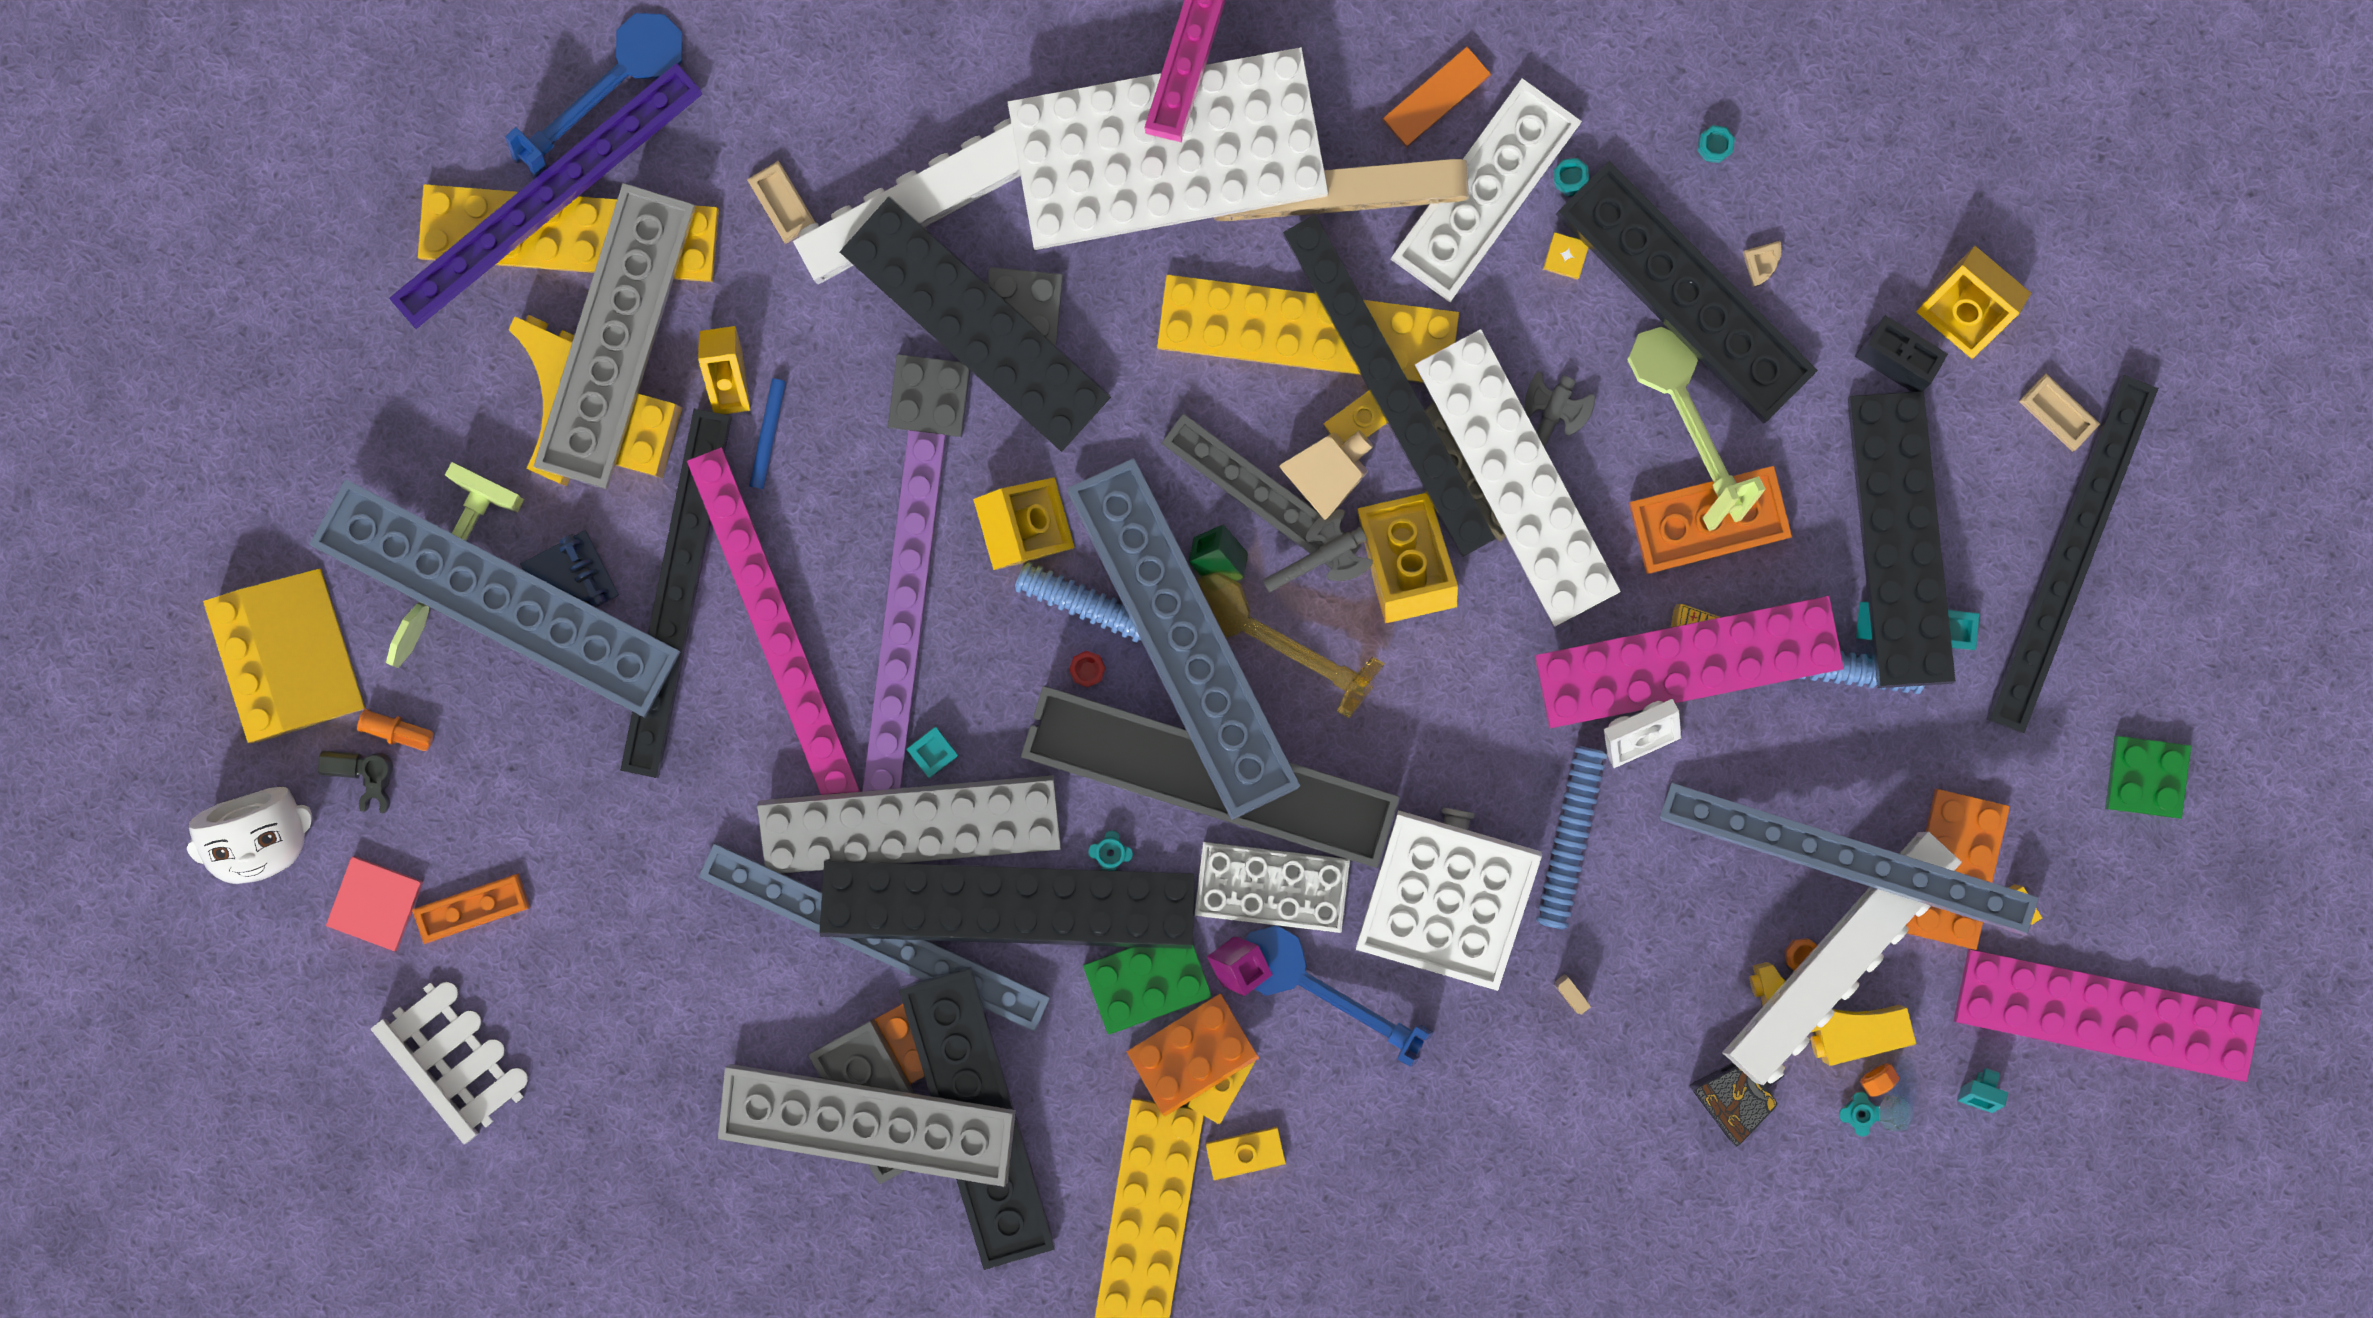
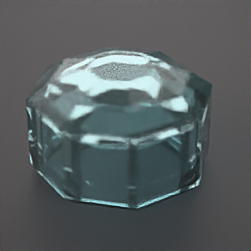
[1879,1094,1914,1131]

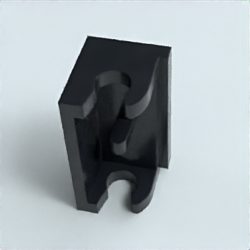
[1855,315,1948,392]

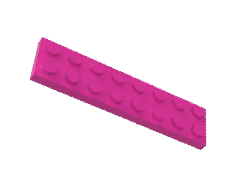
[1534,596,1844,728]
[1954,949,2261,1082]

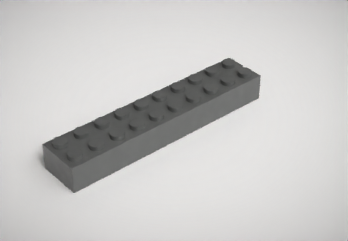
[1021,686,1400,868]

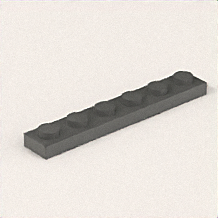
[1161,414,1362,569]

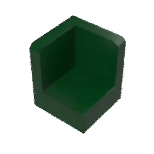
[1189,524,1248,590]

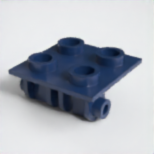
[520,530,619,608]

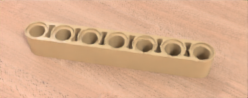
[1214,159,1469,221]

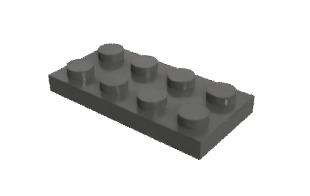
[808,1019,915,1185]

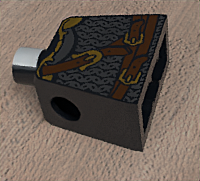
[1689,1062,1785,1147]

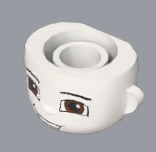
[187,787,312,884]

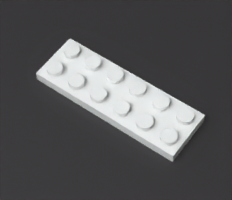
[1391,78,1582,302]

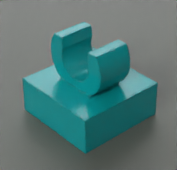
[1957,1068,2009,1113]

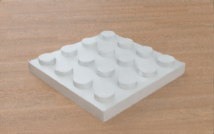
[1356,810,1542,991]

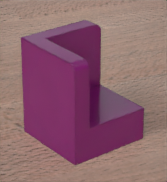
[1207,937,1272,996]

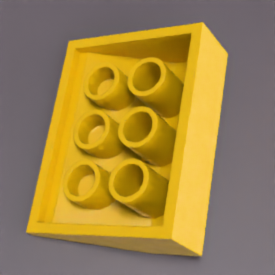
[203,569,366,743]

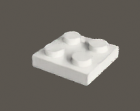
[1604,699,1681,768]

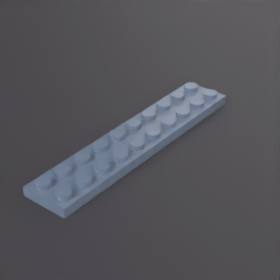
[1067,458,1300,820]
[309,479,681,718]

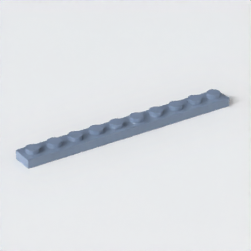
[1660,783,2039,936]
[699,843,1051,1031]

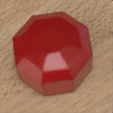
[1069,651,1106,687]

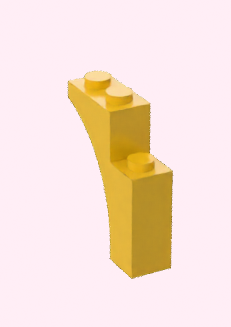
[508,315,574,486]
[1749,962,1916,1066]

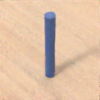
[749,378,786,490]

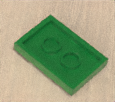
[1083,945,1212,1035]

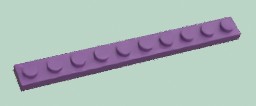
[863,430,946,791]

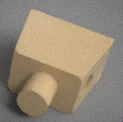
[1279,430,1373,520]

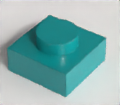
[906,726,959,778]

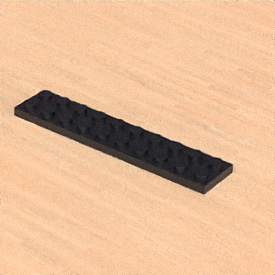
[819,861,1194,949]

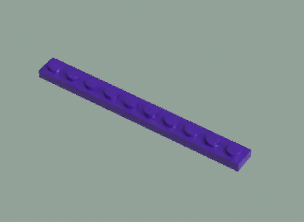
[389,63,702,329]

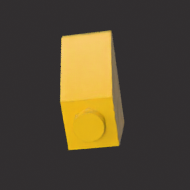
[698,326,750,414]

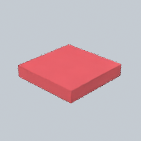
[326,856,423,951]

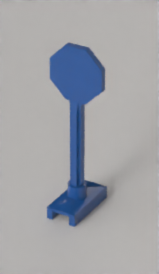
[505,13,683,180]
[1245,925,1434,1067]

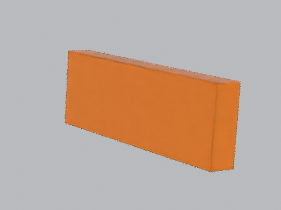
[1382,47,1491,148]
[412,873,530,944]

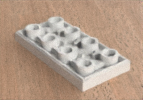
[1195,842,1350,933]

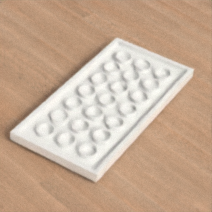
[1008,47,1328,250]

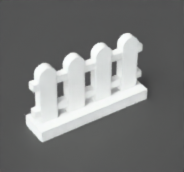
[371,982,528,1144]

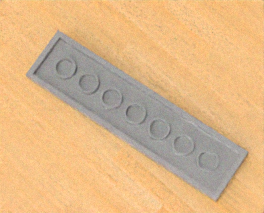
[533,183,696,490]
[757,775,1061,873]
[718,1064,1016,1187]

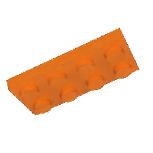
[1628,466,1792,574]
[1906,789,2010,950]

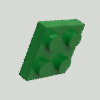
[2105,736,2191,819]

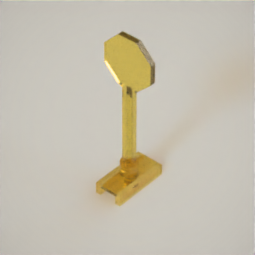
[1195,572,1385,718]

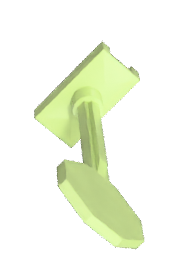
[1627,327,1765,531]
[386,462,524,668]

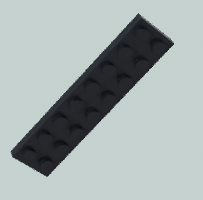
[1556,161,1818,424]
[839,196,1111,452]
[1848,391,1956,689]
[899,966,1055,1270]

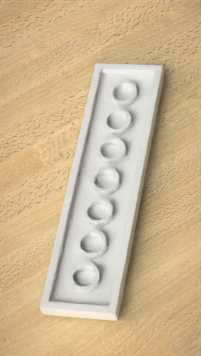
[1415,329,1621,627]

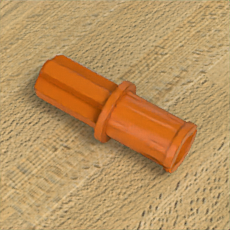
[357,709,434,751]

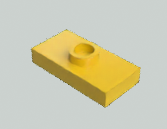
[1323,391,1387,442]
[1187,1061,1255,1125]
[1205,1127,1286,1180]

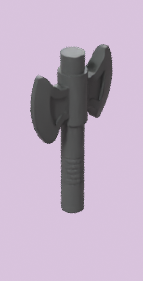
[1524,372,1595,448]
[1262,509,1373,593]

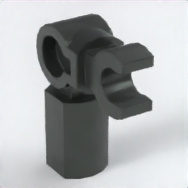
[318,750,393,813]

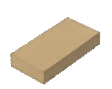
[747,161,816,244]
[2019,374,2100,452]

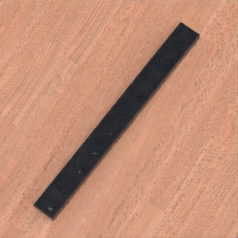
[1282,214,1496,557]
[1986,375,2159,733]
[620,408,732,778]

